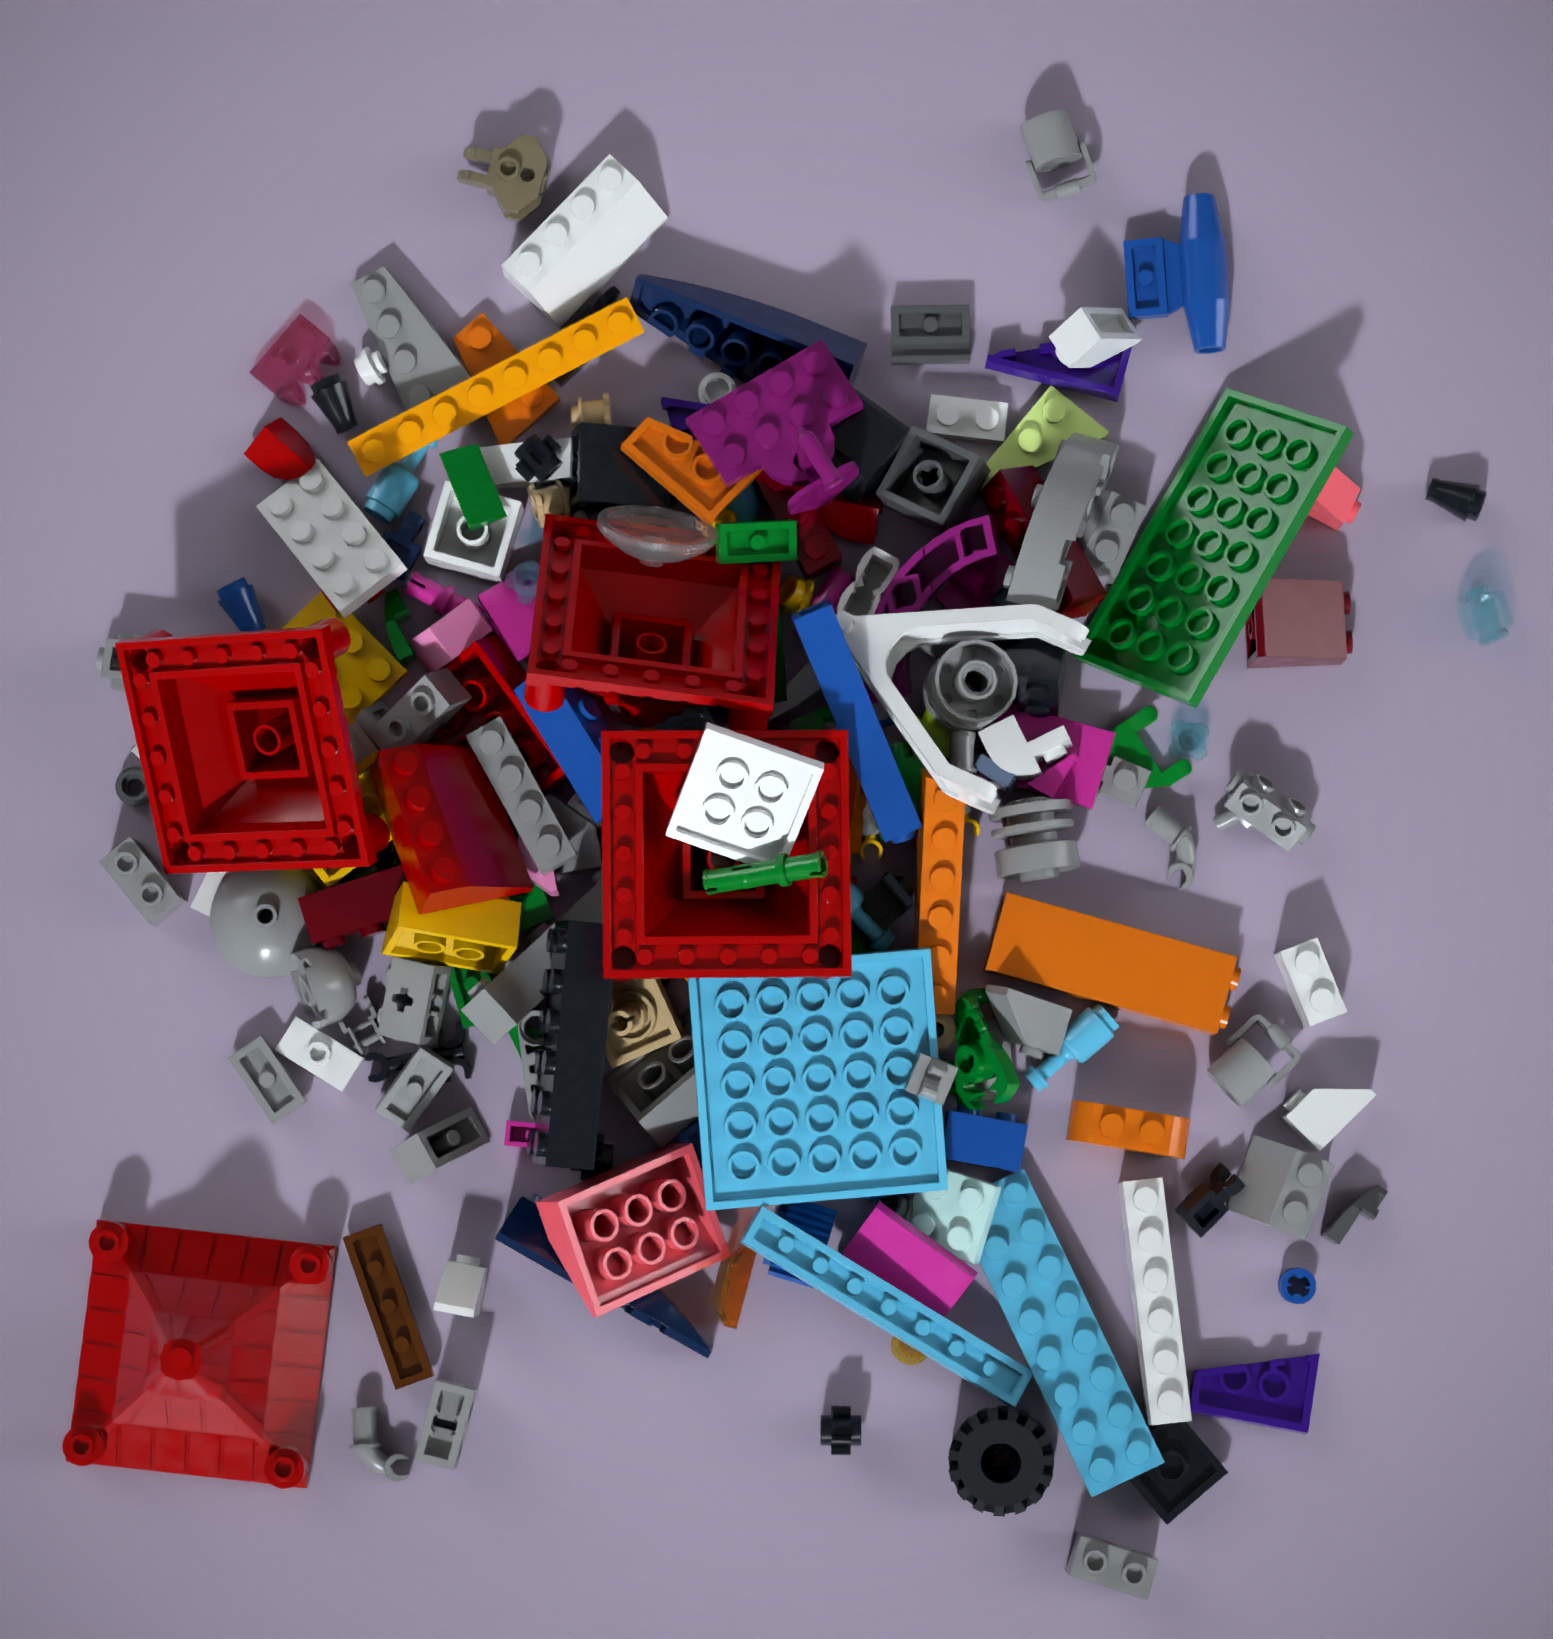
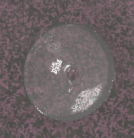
[597,505,717,567]

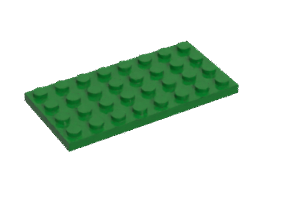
[1072,387,1354,708]

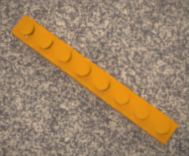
[347,297,645,477]

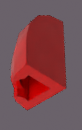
[244,417,315,480]
[818,492,884,545]

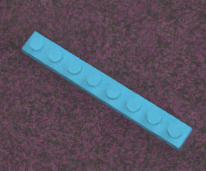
[739,1206,1033,1407]

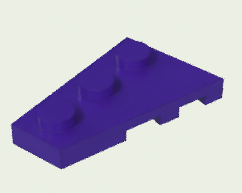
[1189,1353,1320,1434]

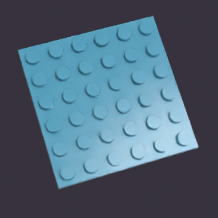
[687,947,948,1211]

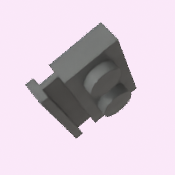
[890,305,971,365]

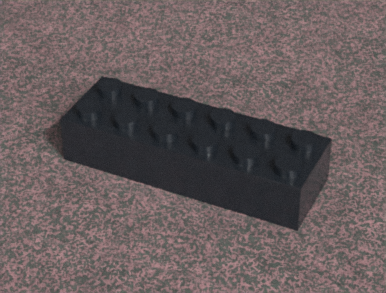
[527,920,612,1170]

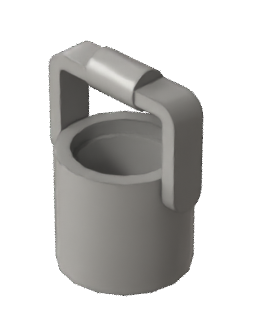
[1020,109,1097,202]
[1206,1014,1300,1108]

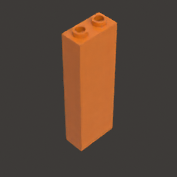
[983,892,1241,1036]

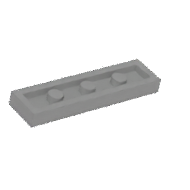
[466,716,578,876]

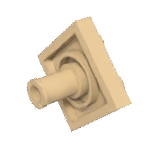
[605,978,686,1068]

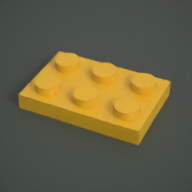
[282,591,408,725]

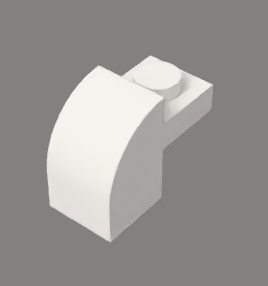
[978,715,1073,781]

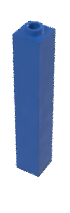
[790,600,922,844]

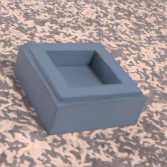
[974,754,1018,793]

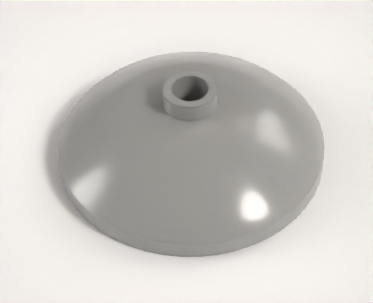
[210,869,323,978]

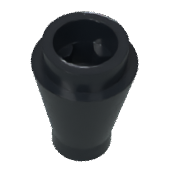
[310,373,359,435]
[1425,477,1487,522]

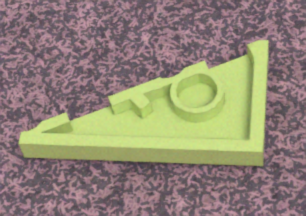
[980,385,1109,491]

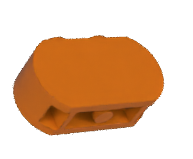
[1066,1100,1191,1159]

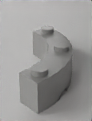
[1003,432,1120,611]
[461,868,603,1045]

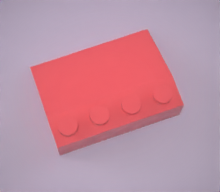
[536,1143,730,1317]

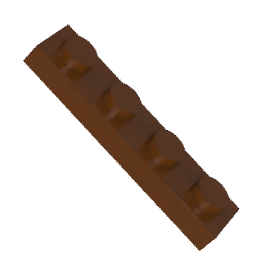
[342,1224,435,1390]

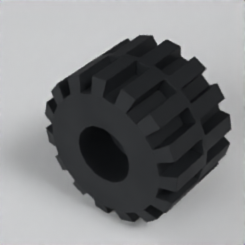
[948,1405,1054,1517]

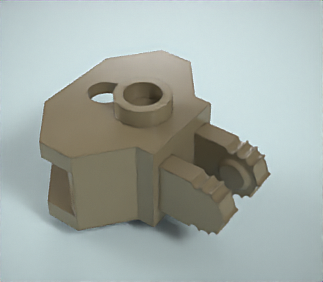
[457,134,550,222]

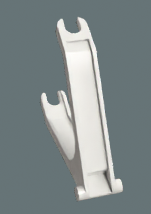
[836,604,1092,814]

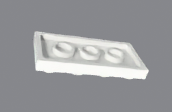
[256,459,407,618]

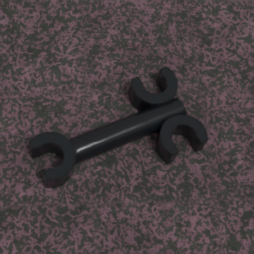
[364,1023,473,1083]

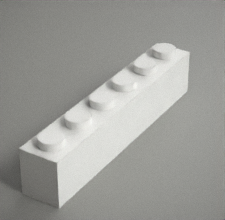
[1118,1177,1192,1425]

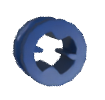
[1278,1268,1316,1304]

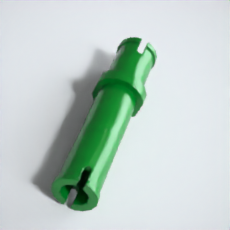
[703,851,828,896]

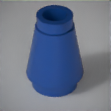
[216,577,267,632]

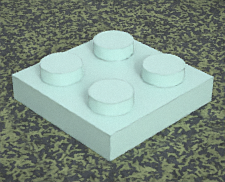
[908,1168,1002,1264]

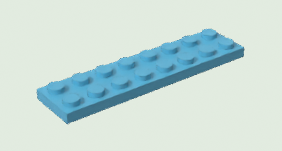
[979,1169,1165,1497]

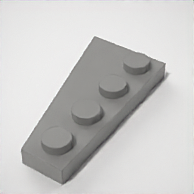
[350,266,471,410]

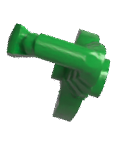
[955,987,1020,1110]

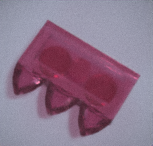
[249,314,341,406]

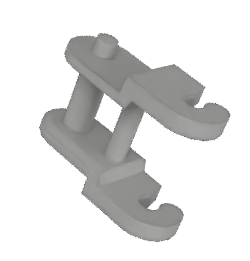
[338,994,386,1055]

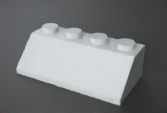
[501,154,668,329]

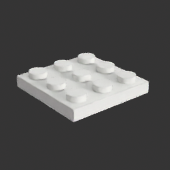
[665,722,824,863]

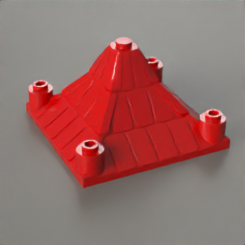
[524,514,780,730]
[115,617,390,874]
[600,730,852,981]
[62,1220,337,1489]

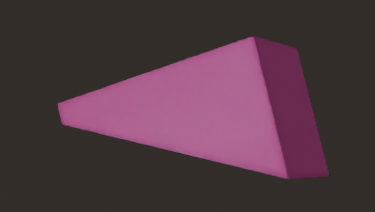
[1027,753,1079,799]

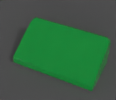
[439,443,507,532]

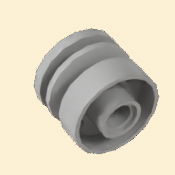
[922,639,1018,732]
[988,797,1080,882]

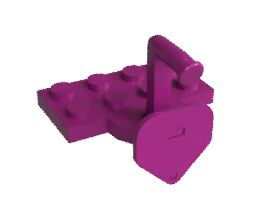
[686,339,863,515]

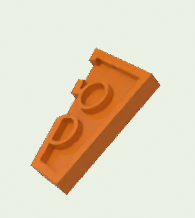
[453,313,561,445]
[620,417,762,527]

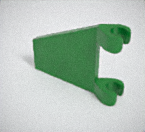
[1098,705,1192,794]

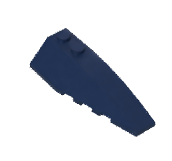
[630,273,867,386]
[495,1193,712,1358]

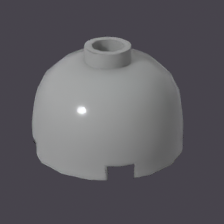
[290,946,361,1029]

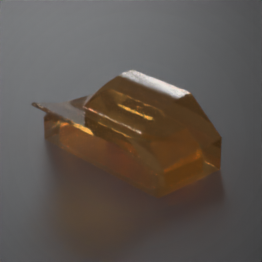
[710,1246,756,1329]

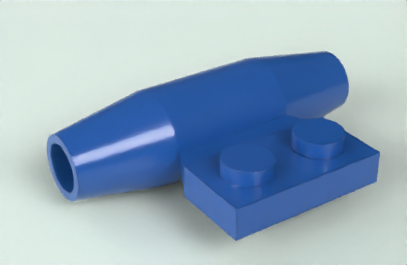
[1123,193,1230,354]

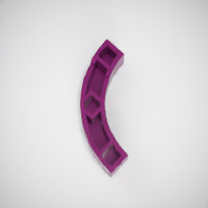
[864,513,1002,704]

